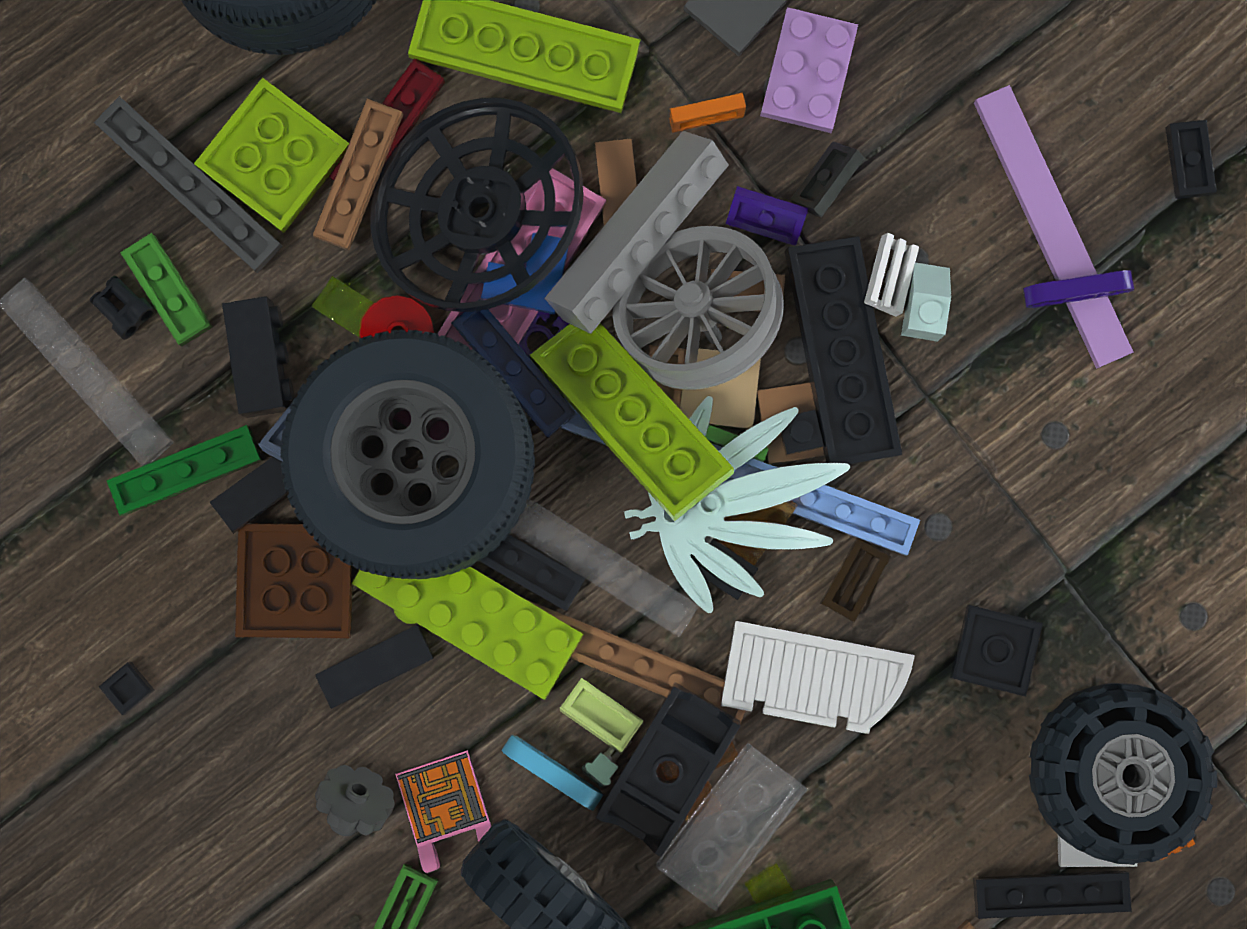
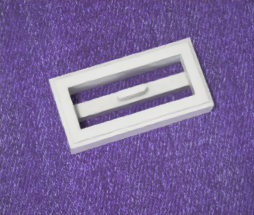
[864,233,919,317]

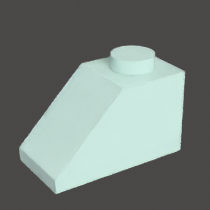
[901,263,951,341]

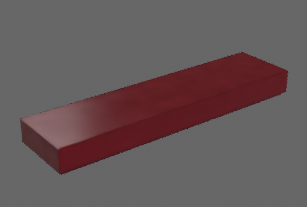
[329,58,445,181]

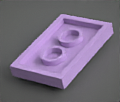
[760,7,858,133]

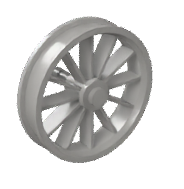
[613,226,784,390]

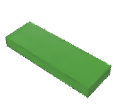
[120,233,213,347]

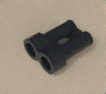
[90,276,155,340]

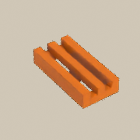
[669,93,746,133]

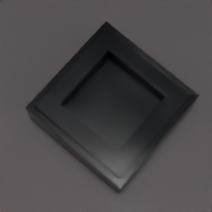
[99,662,155,716]

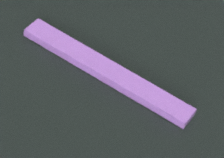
[974,85,1133,369]

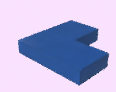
[481,233,569,315]

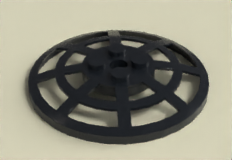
[371,98,584,312]

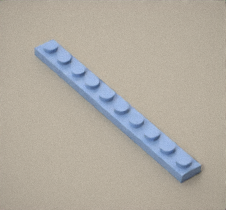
[560,398,920,556]

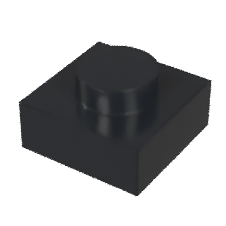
[781,410,824,456]

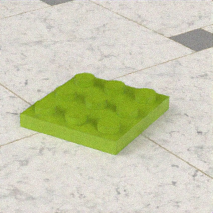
[194,77,349,233]

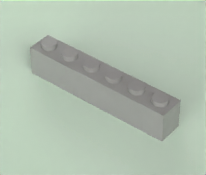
[545,131,729,334]

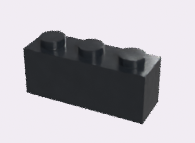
[222,296,294,418]

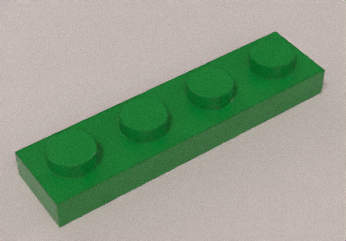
[106,425,263,516]

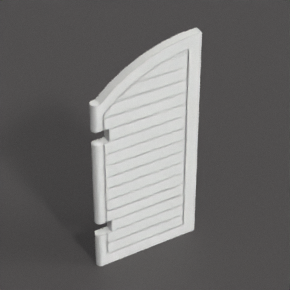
[721,621,915,734]

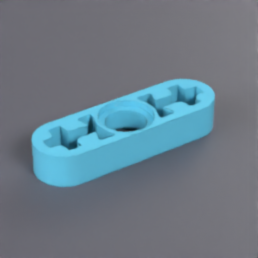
[501,734,604,811]

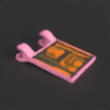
[395,750,492,873]

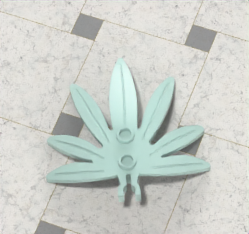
[624,396,850,613]

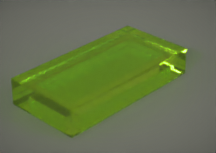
[312,276,373,338]

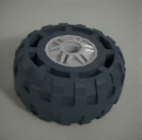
[1029,683,1217,865]

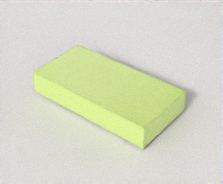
[560,678,643,754]

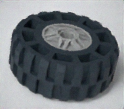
[460,820,631,929]

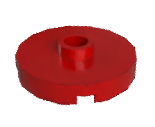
[359,295,434,339]

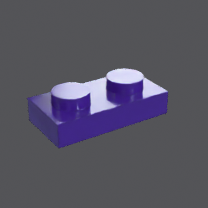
[726,186,808,246]

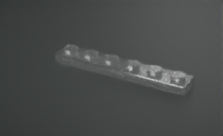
[0,278,174,466]
[510,499,699,637]

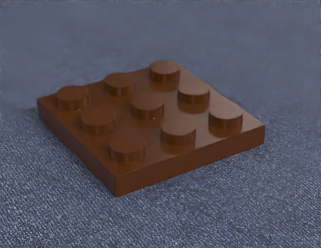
[235,524,353,638]

